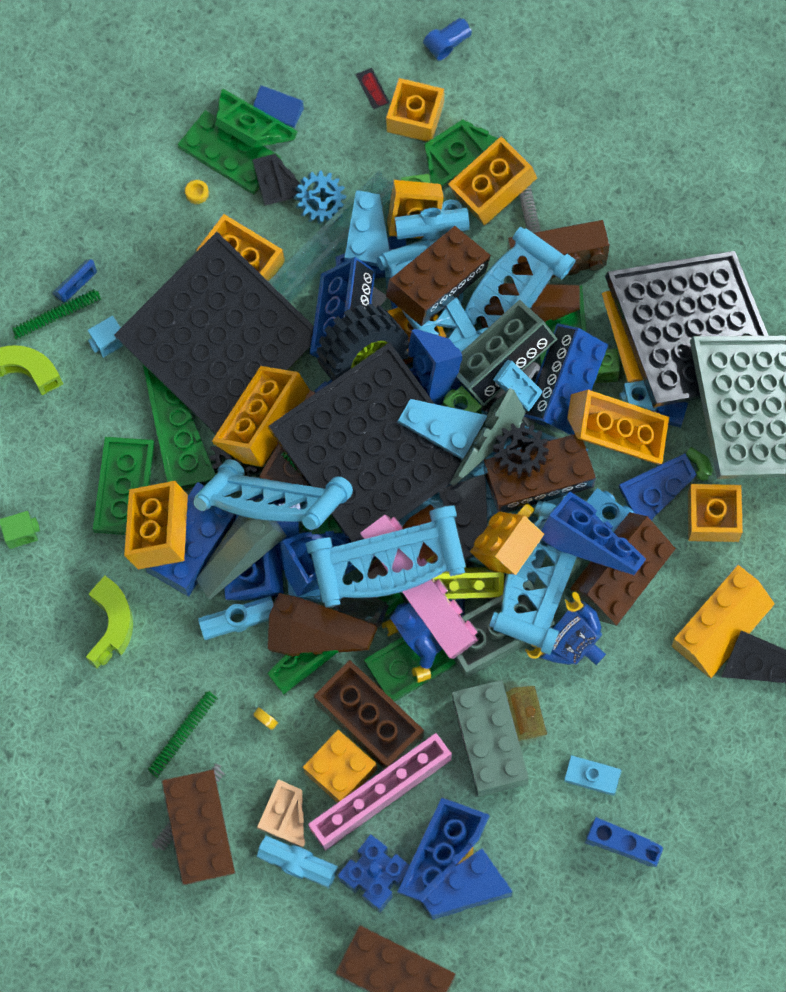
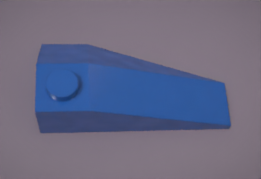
[408,329,462,405]

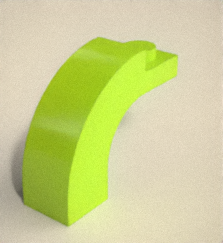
[0,345,63,395]
[86,575,133,669]

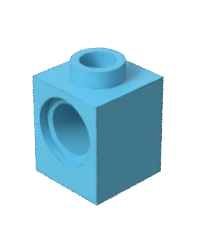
[87,316,123,357]
[619,380,657,411]

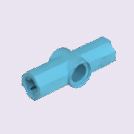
[395,208,470,240]
[198,596,273,640]
[257,836,338,888]

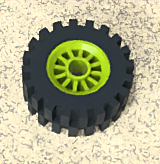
[316,304,409,381]

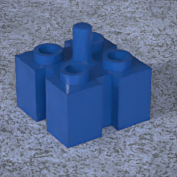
[338,834,410,913]

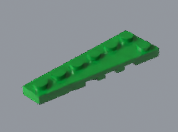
[142,364,216,489]
[267,578,404,695]

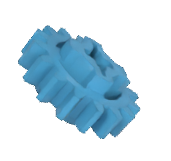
[294,171,346,224]

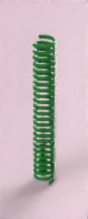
[12,289,101,340]
[148,691,218,778]

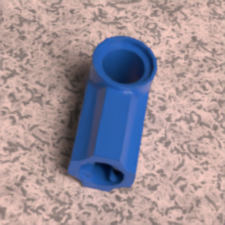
[423,18,472,61]

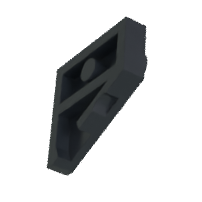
[251,154,308,206]

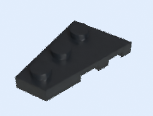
[438,474,487,561]
[721,630,786,683]

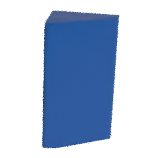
[253,85,304,128]
[52,259,97,303]

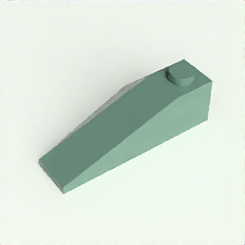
[450,388,526,486]
[196,497,286,599]

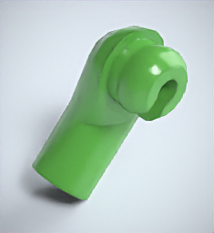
[686,447,713,481]

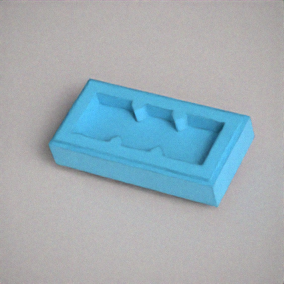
[493,360,543,411]
[564,755,621,796]

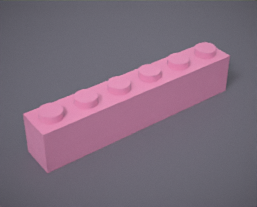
[360,515,478,659]
[308,733,452,851]

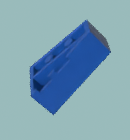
[419,849,513,920]

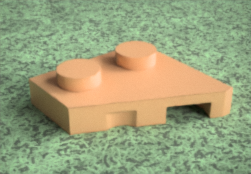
[257,779,305,848]

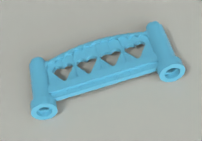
[446,227,576,338]
[377,237,487,352]
[194,459,353,530]
[489,501,602,655]
[306,506,466,608]

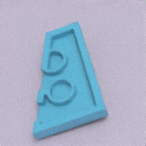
[344,190,389,267]
[397,399,488,460]

